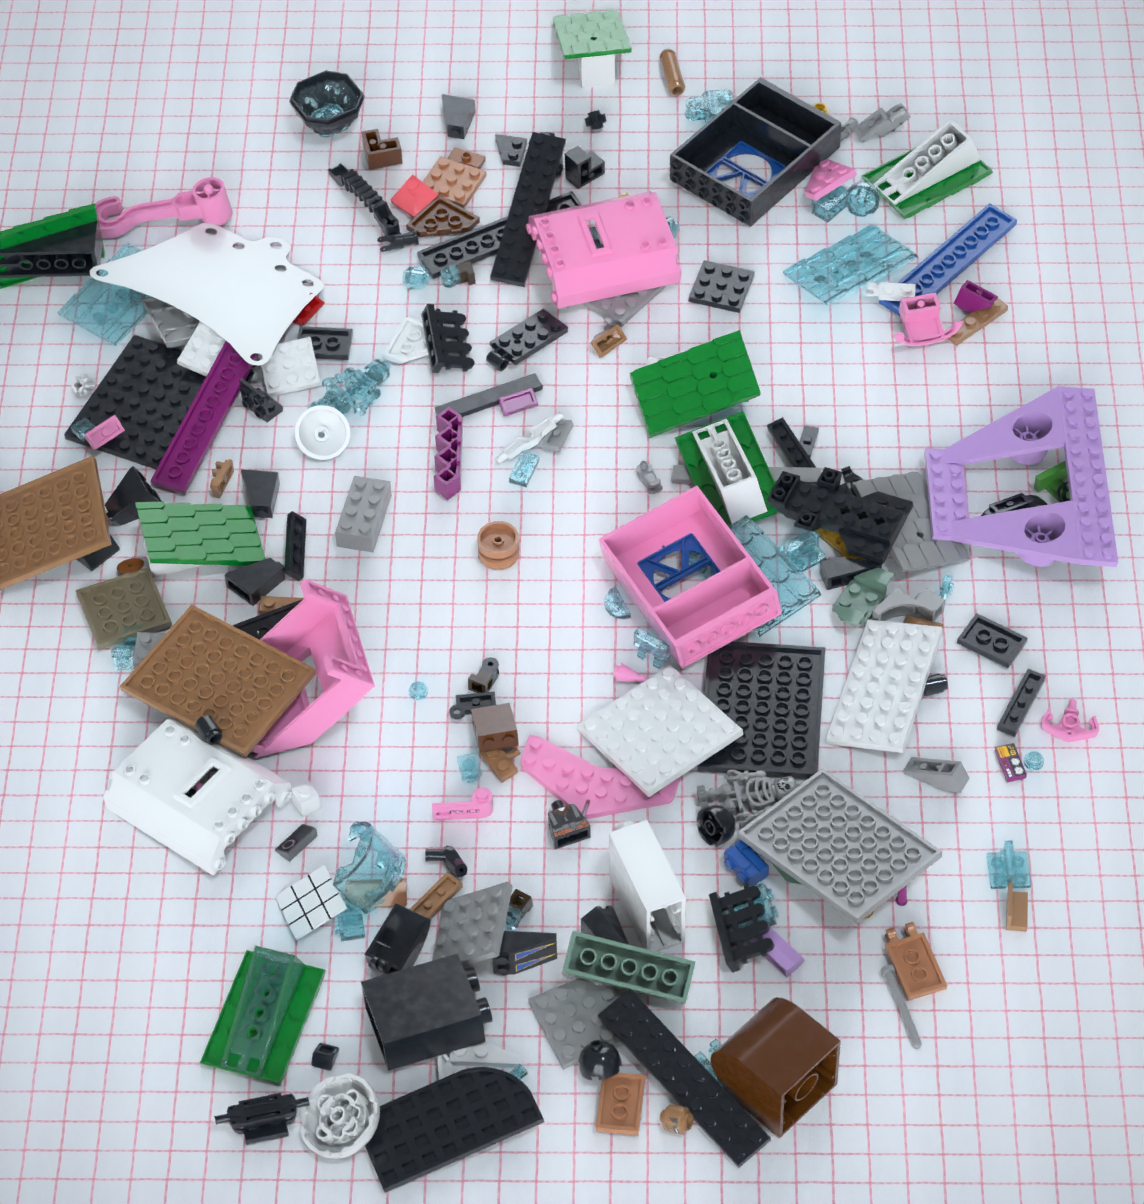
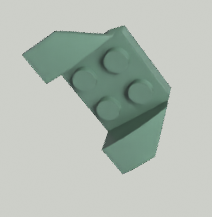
[832,568,895,627]

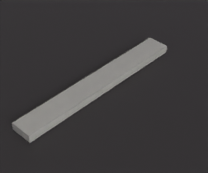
[671,465,822,485]

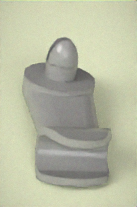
[636,461,663,494]

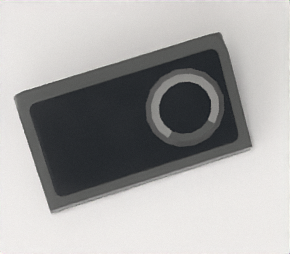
[275,824,317,862]

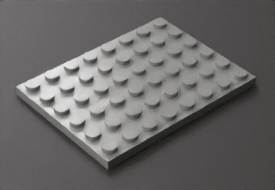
[738,768,942,924]

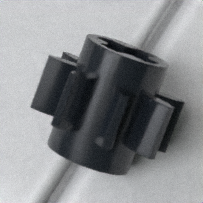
[585,110,607,130]

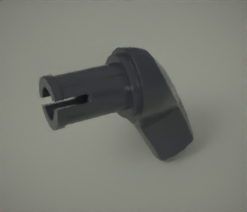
[425,845,468,877]

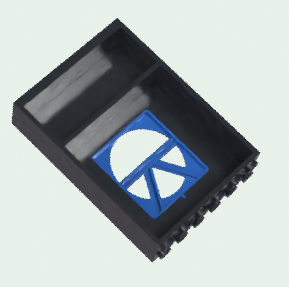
[670,77,842,227]

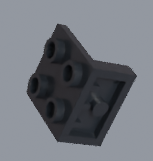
[239,378,283,423]

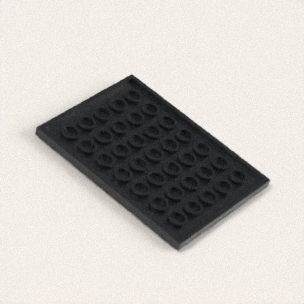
[64,335,206,469]
[697,641,825,779]

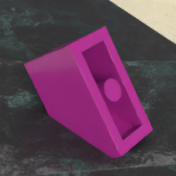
[953,280,998,312]

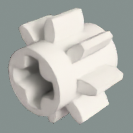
[72,374,95,396]

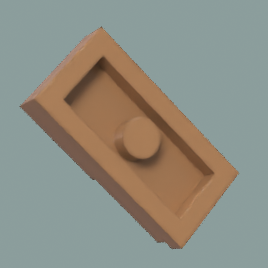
[210,459,234,499]

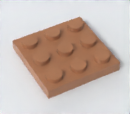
[423,156,486,208]

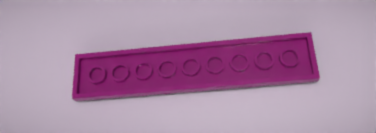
[150,341,259,494]

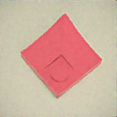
[390,174,439,218]

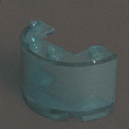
[333,821,406,914]

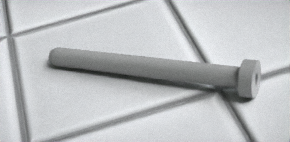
[880,965,922,1049]

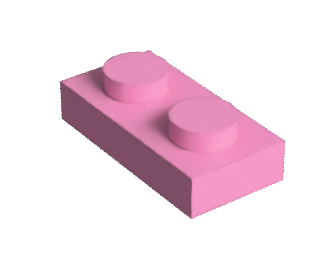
[84,415,125,450]

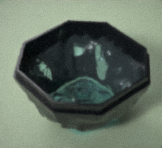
[289,70,365,137]

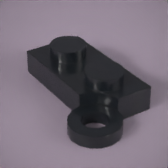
[449,691,496,719]

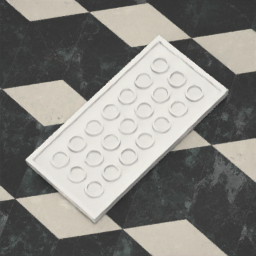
[826,619,943,753]

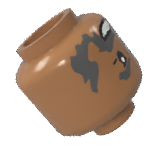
[660,1104,693,1134]

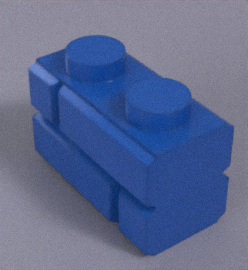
[723,840,769,887]

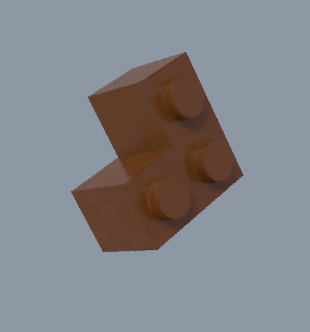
[361,129,403,170]

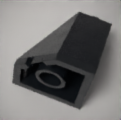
[105,466,162,526]
[581,906,629,945]

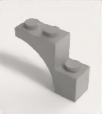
[872,588,945,621]

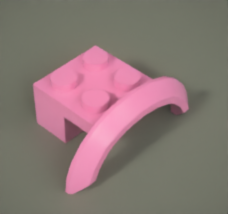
[894,293,964,346]

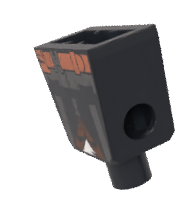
[548,800,591,850]

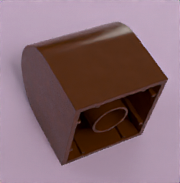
[711,997,841,1139]

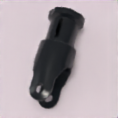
[377,230,419,252]

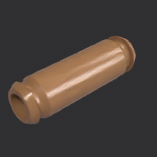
[659,49,685,96]

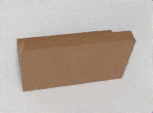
[1006,883,1028,932]

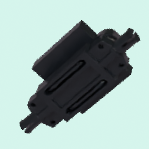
[214,1093,310,1145]

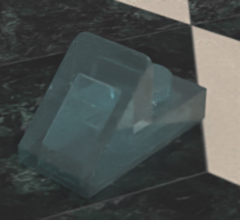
[111,644,135,671]

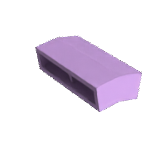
[751,927,805,978]

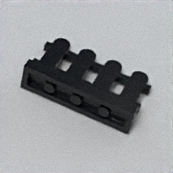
[421,304,475,373]
[709,884,775,973]

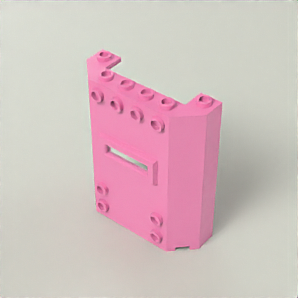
[526,191,681,309]

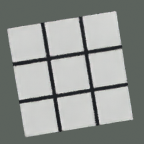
[275,865,347,940]

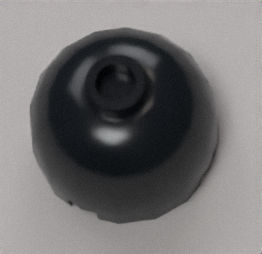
[697,805,735,847]
[579,1040,622,1080]

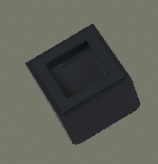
[311,1043,339,1071]

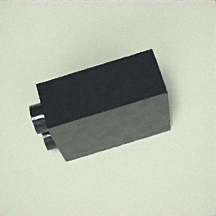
[361,953,493,1071]

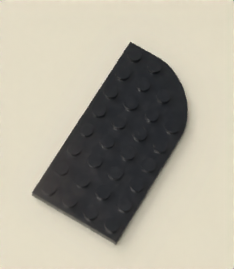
[356,1067,544,1193]

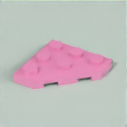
[805,159,857,201]

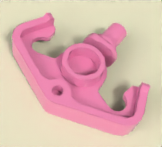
[1041,699,1099,742]

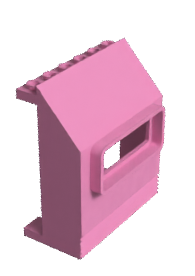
[252,579,375,758]

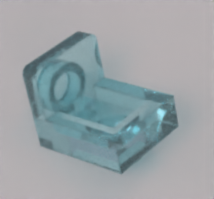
[457,752,483,782]

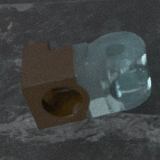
[441,261,476,288]
[505,889,533,931]

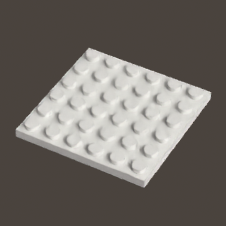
[577,665,743,797]

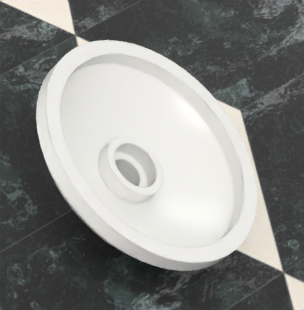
[295,405,350,460]

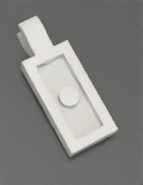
[866,282,916,301]

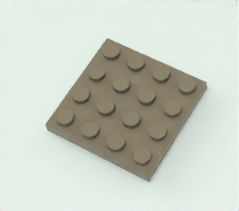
[76,567,172,650]

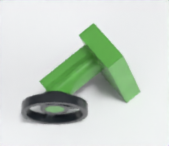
[1034,461,1070,503]

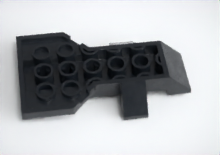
[767,467,913,564]

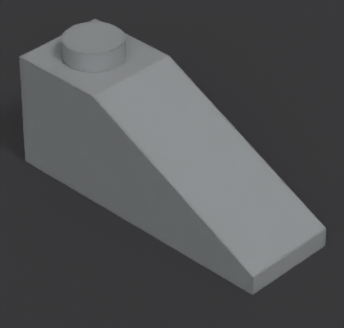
[903,757,970,793]

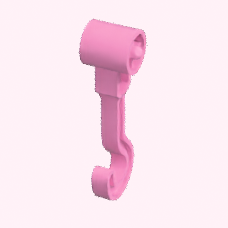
[96,177,233,239]

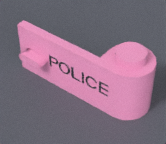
[432,788,493,820]

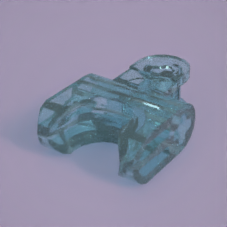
[685,90,734,123]

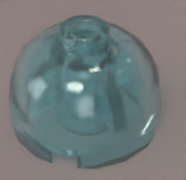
[845,181,880,217]

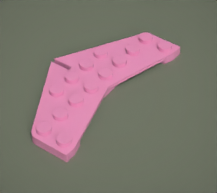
[520,735,682,819]

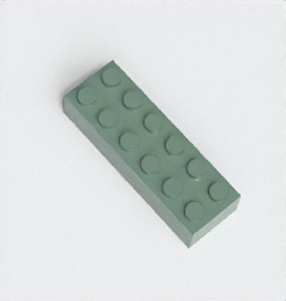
[562,931,695,1004]

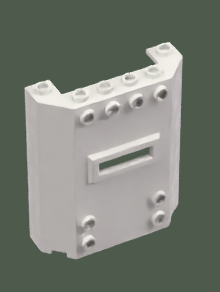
[103,719,292,875]

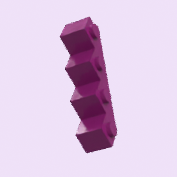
[433,406,463,500]

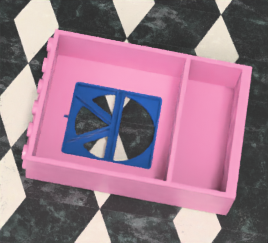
[598,486,782,669]

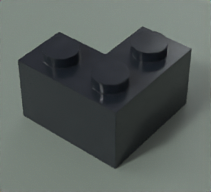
[565,146,605,189]

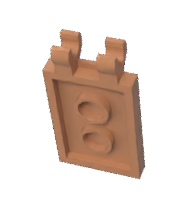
[885,922,947,1001]

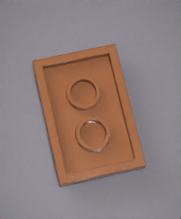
[596,1072,645,1136]

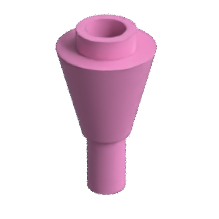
[613,663,649,683]

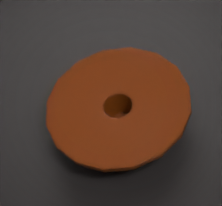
[116,558,144,574]

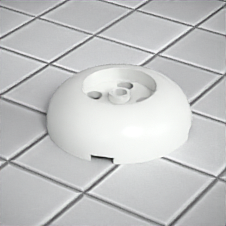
[300,1073,380,1158]

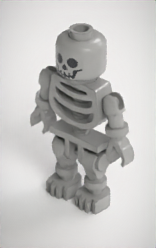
[697,770,800,828]

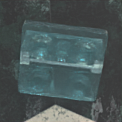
[775,530,827,575]
[986,840,1032,889]

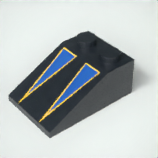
[492,931,557,976]

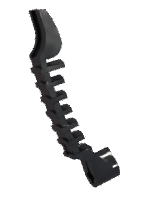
[328,163,400,236]

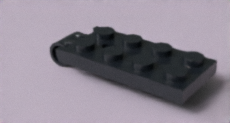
[486,309,568,371]

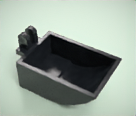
[364,903,431,975]

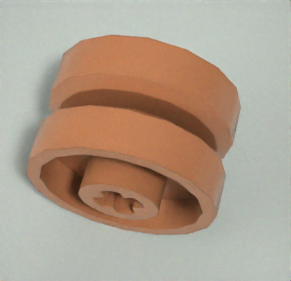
[477,521,519,570]

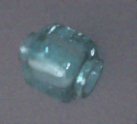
[402,266,430,290]

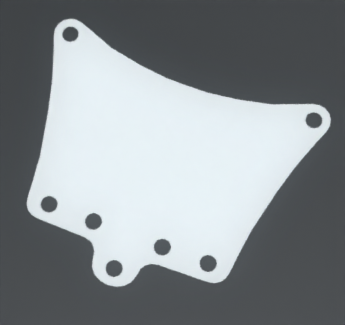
[90,222,324,365]

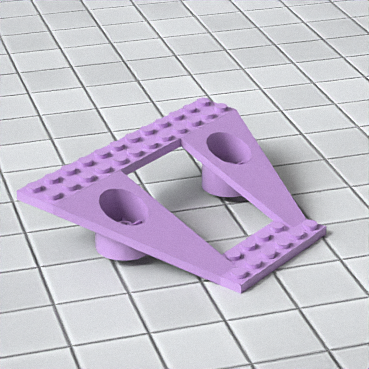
[924,386,1118,567]

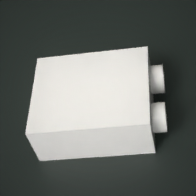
[609,820,686,952]

